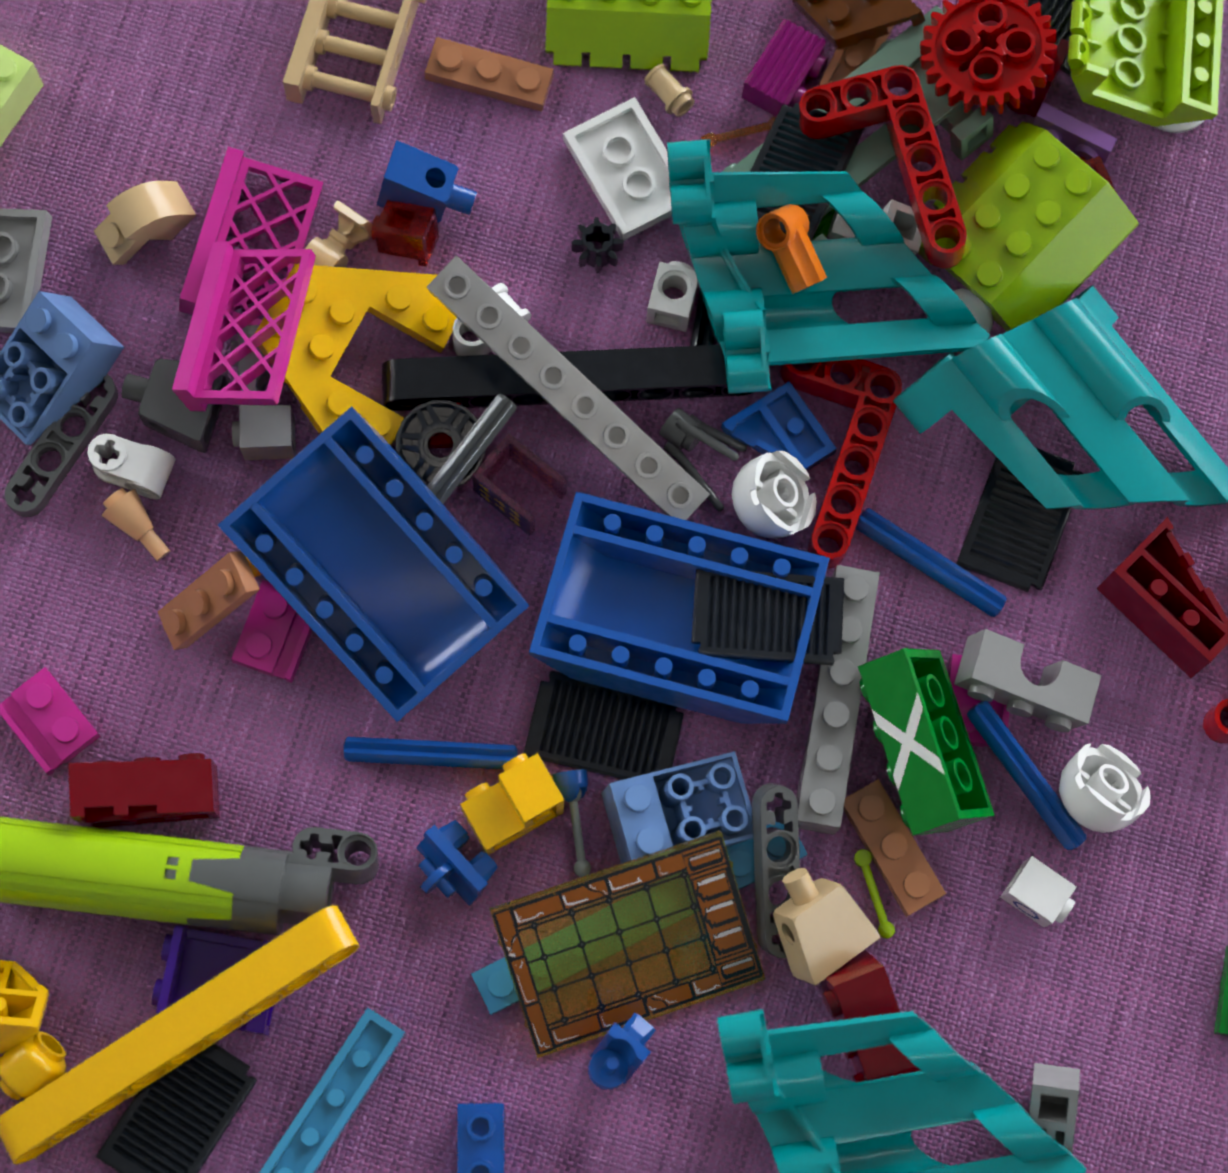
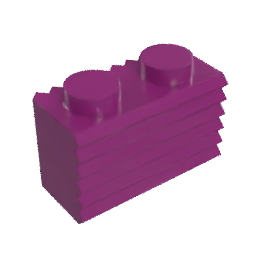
[741,19,828,117]

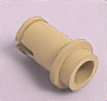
[644,64,695,117]

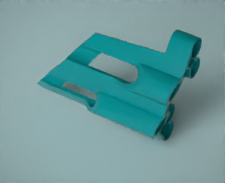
[667,139,990,394]
[893,285,1228,510]
[717,1009,1087,1173]

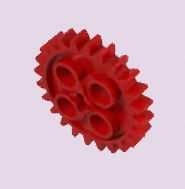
[920,0,1057,116]

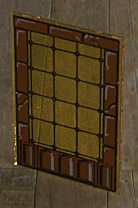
[489,830,766,1058]

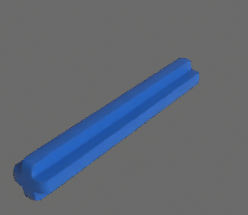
[856,508,1007,617]
[967,701,1087,850]
[344,736,518,770]

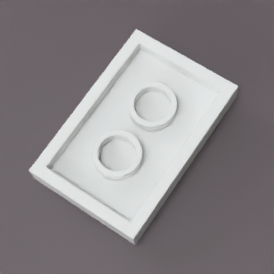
[563,97,672,240]

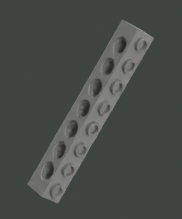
[427,255,710,520]

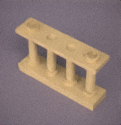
[283,0,426,124]

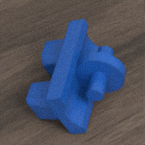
[416,820,498,906]
[588,1013,656,1090]

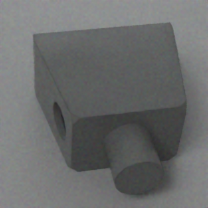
[121,359,230,453]

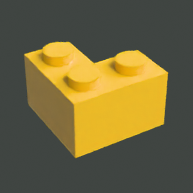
[460,753,564,855]

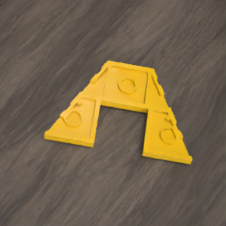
[255,264,457,446]

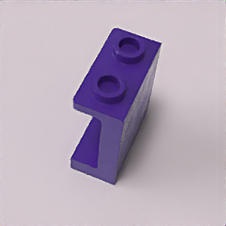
[151,925,275,1036]

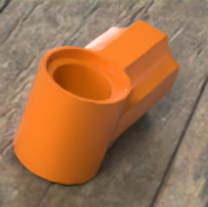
[756,204,827,294]

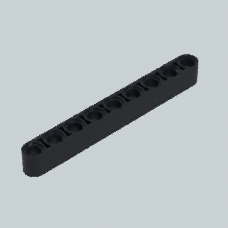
[382,345,755,411]

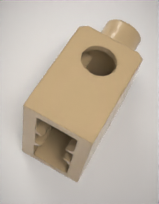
[773,868,881,986]

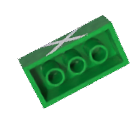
[858,648,995,836]

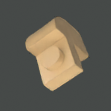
[94,181,196,265]

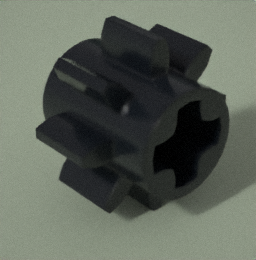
[572,217,624,273]

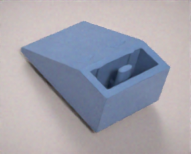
[0,291,124,445]
[601,751,753,869]

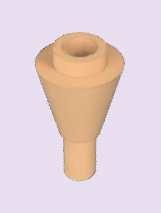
[102,488,171,561]

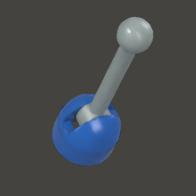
[552,769,591,877]

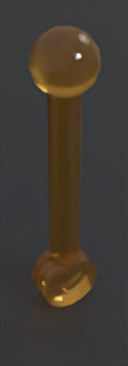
[700,116,777,147]

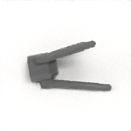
[659,408,747,511]

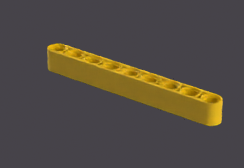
[0,905,360,1165]

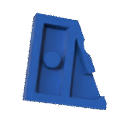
[721,381,837,471]

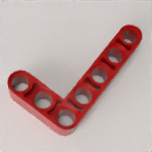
[799,65,967,269]
[780,359,902,569]

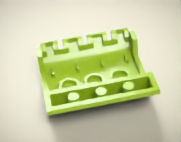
[545,0,711,72]
[1067,0,1224,127]
[918,121,1139,331]

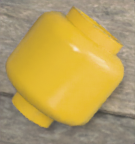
[0,1031,66,1100]

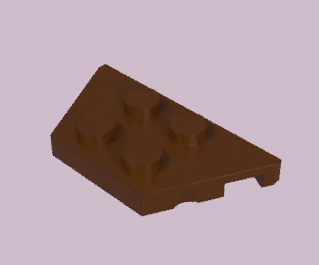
[792,0,926,50]

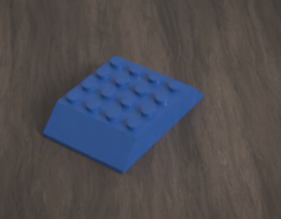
[218,406,529,722]
[529,491,830,724]

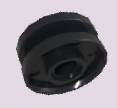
[396,400,486,488]

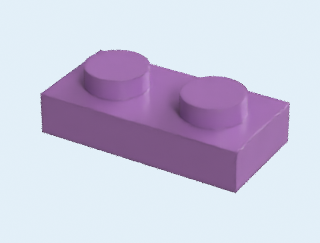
[1032,102,1117,169]

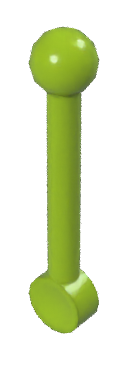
[854,849,895,939]

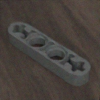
[5,374,118,517]
[752,783,800,958]

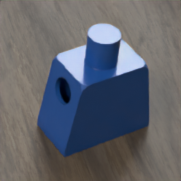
[376,140,477,223]

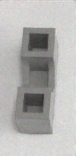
[231,325,296,460]
[954,629,1102,732]

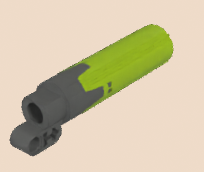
[0,816,379,936]

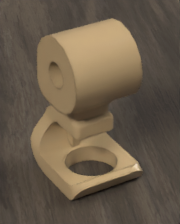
[299,200,374,267]

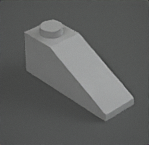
[1029,1063,1080,1153]

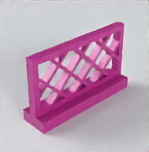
[179,146,324,326]
[172,241,316,412]

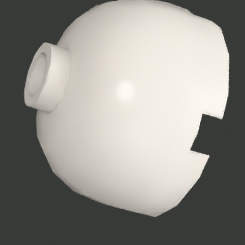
[731,450,817,539]
[1059,743,1150,833]

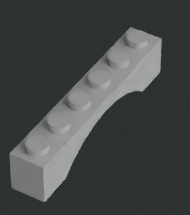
[796,565,880,835]

